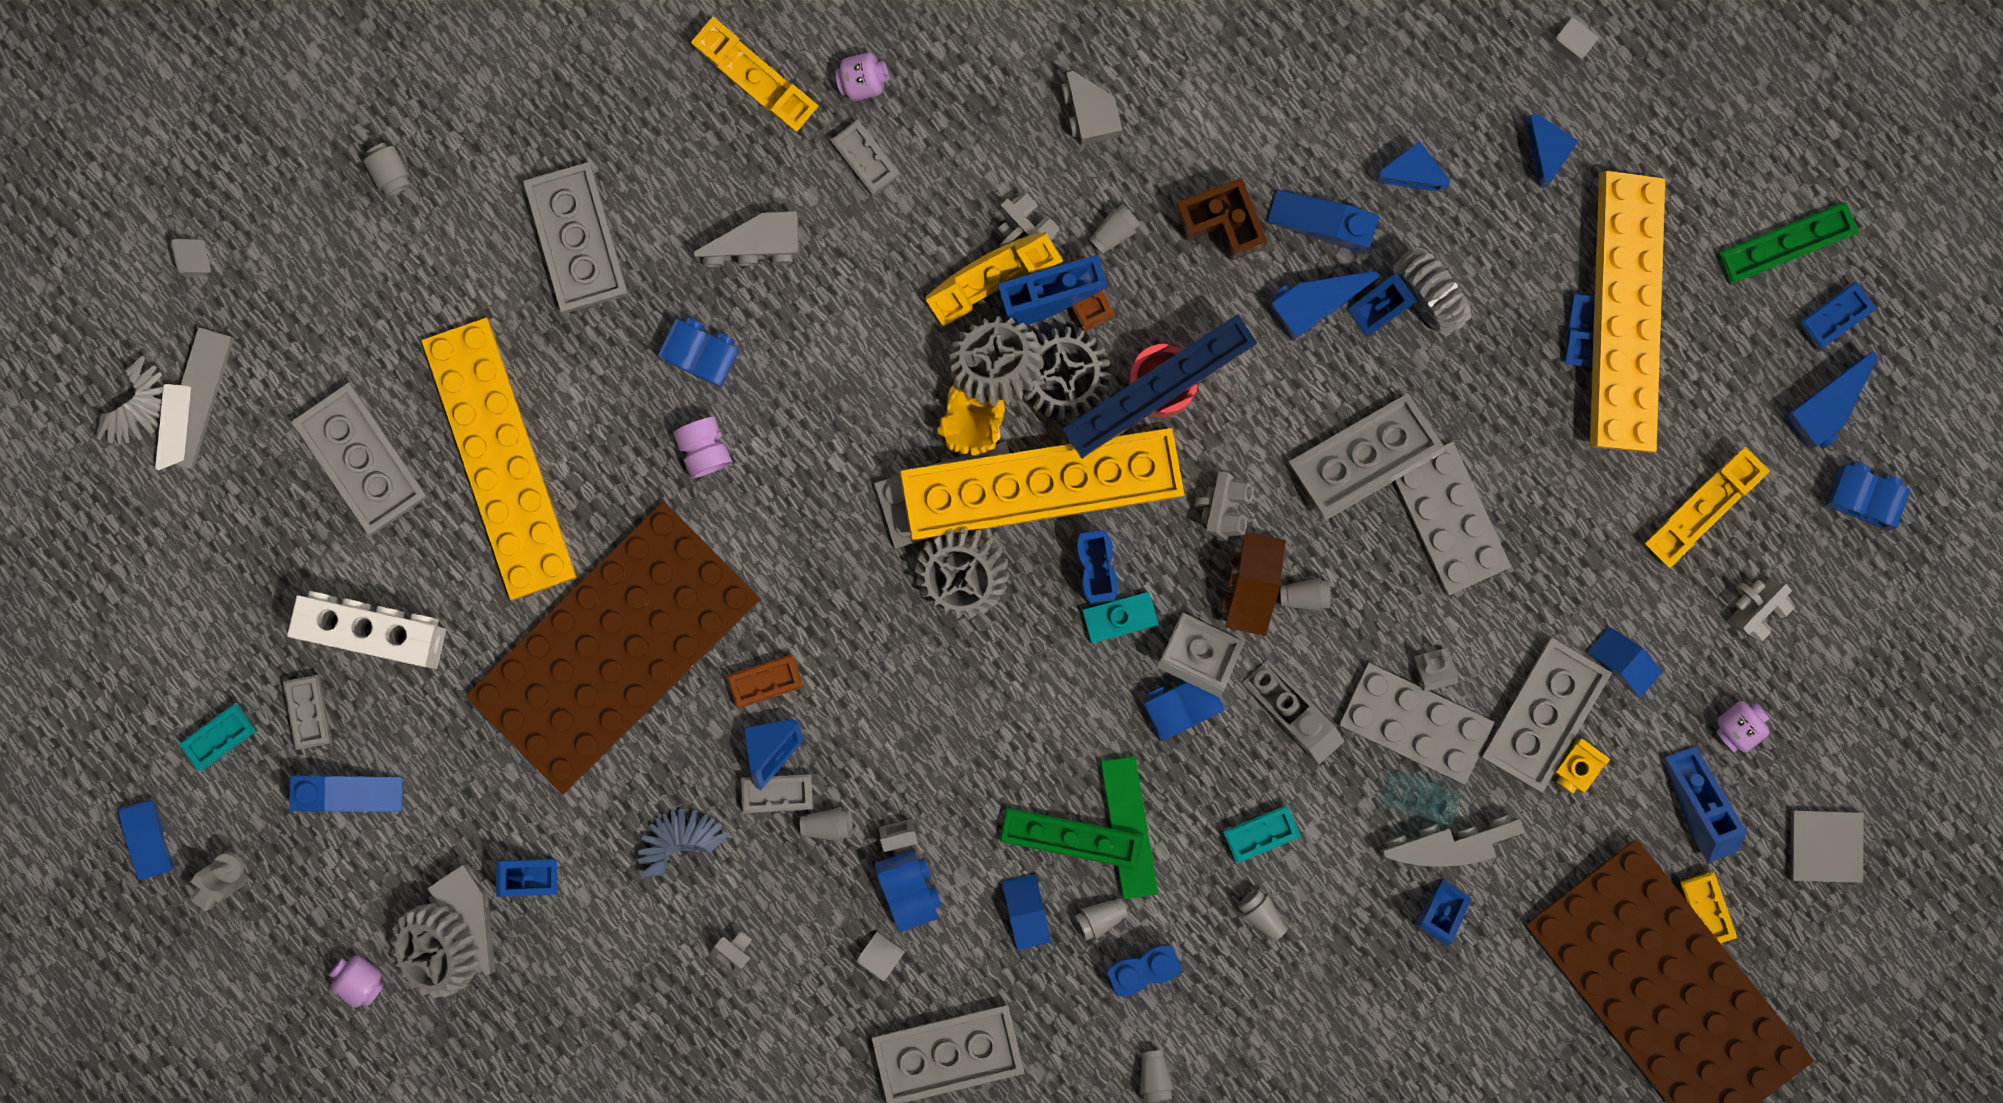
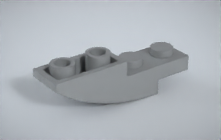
[1380,815,1525,867]

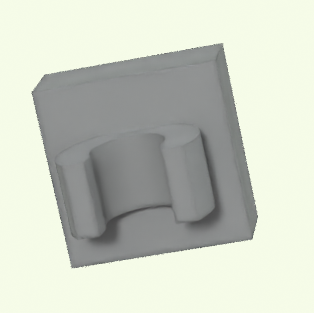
[1414,648,1458,692]
[879,819,918,855]
[710,931,752,976]

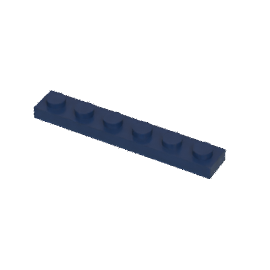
[1062,314,1257,460]

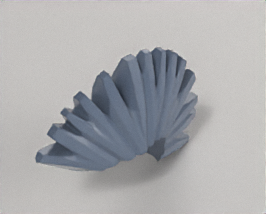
[638,809,729,878]

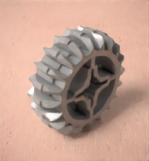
[1393,247,1471,336]
[949,316,1044,408]
[1024,327,1111,421]
[915,527,1009,619]
[390,903,480,999]

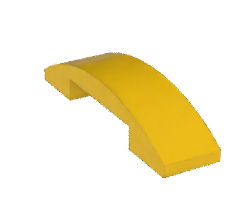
[691,17,819,133]
[925,231,1063,326]
[1645,447,1770,569]

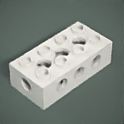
[287,591,446,669]

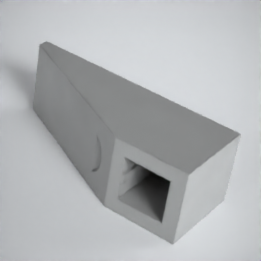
[694,211,800,267]
[1242,659,1344,765]
[428,864,495,976]

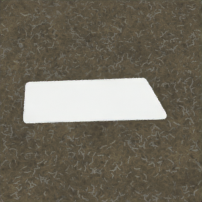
[155,384,191,470]

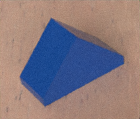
[1525,114,1578,188]
[1376,141,1450,192]
[1348,273,1417,337]
[1587,627,1662,698]
[745,719,804,791]
[496,859,557,897]
[1002,874,1051,950]
[1413,880,1472,946]

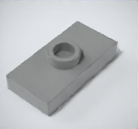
[831,120,900,196]
[283,675,332,750]
[741,774,813,813]

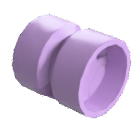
[673,417,732,479]

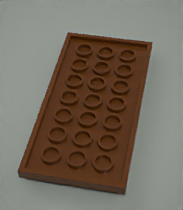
[465,501,762,795]
[1526,838,1814,1103]

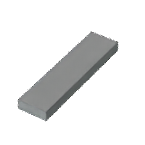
[175,327,234,470]

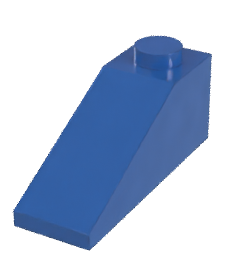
[1267,190,1380,254]
[998,254,1108,325]
[1269,271,1380,341]
[1784,351,1878,449]
[1664,746,1747,863]
[289,776,403,812]

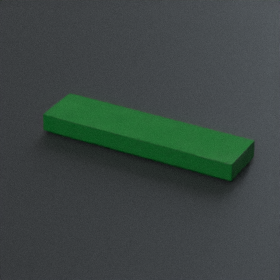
[1717,202,1859,285]
[1101,756,1158,900]
[1000,807,1144,870]

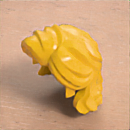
[937,373,1005,456]

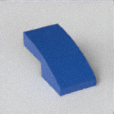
[1564,292,1595,367]
[118,799,174,880]

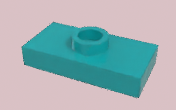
[1082,592,1159,644]
[179,703,258,772]
[1222,805,1301,864]

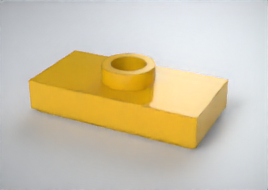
[1679,870,1738,943]

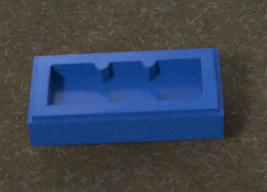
[1798,281,1877,351]

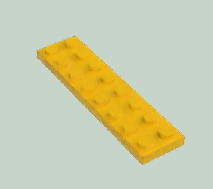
[1590,171,1665,453]
[422,318,577,601]
[899,428,1185,541]

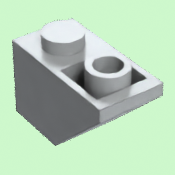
[1061,71,1122,145]

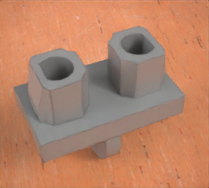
[998,192,1060,247]
[1194,471,1254,542]
[1727,577,1795,642]
[190,852,250,911]

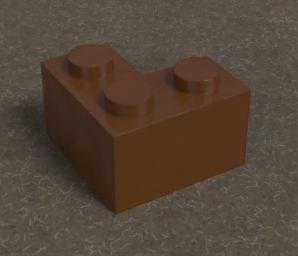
[1175,178,1268,261]
[1221,532,1286,636]

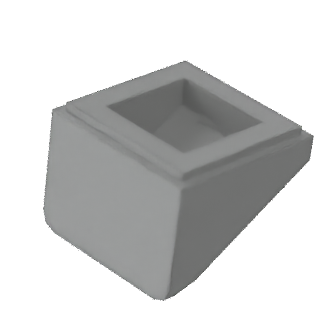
[1551,17,1599,65]
[171,239,211,278]
[856,932,905,981]

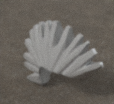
[96,355,163,444]

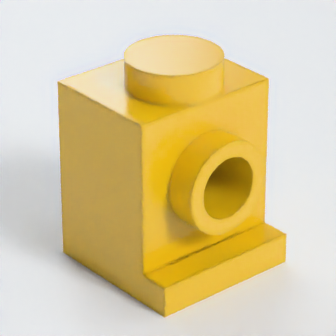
[1554,738,1610,794]

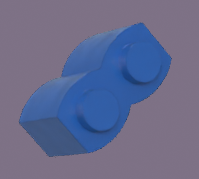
[658,317,740,389]
[1825,462,1911,530]
[1077,530,1118,605]
[1142,678,1225,741]
[874,849,942,933]
[1106,944,1182,997]

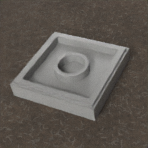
[1157,612,1245,698]
[1790,811,1864,883]

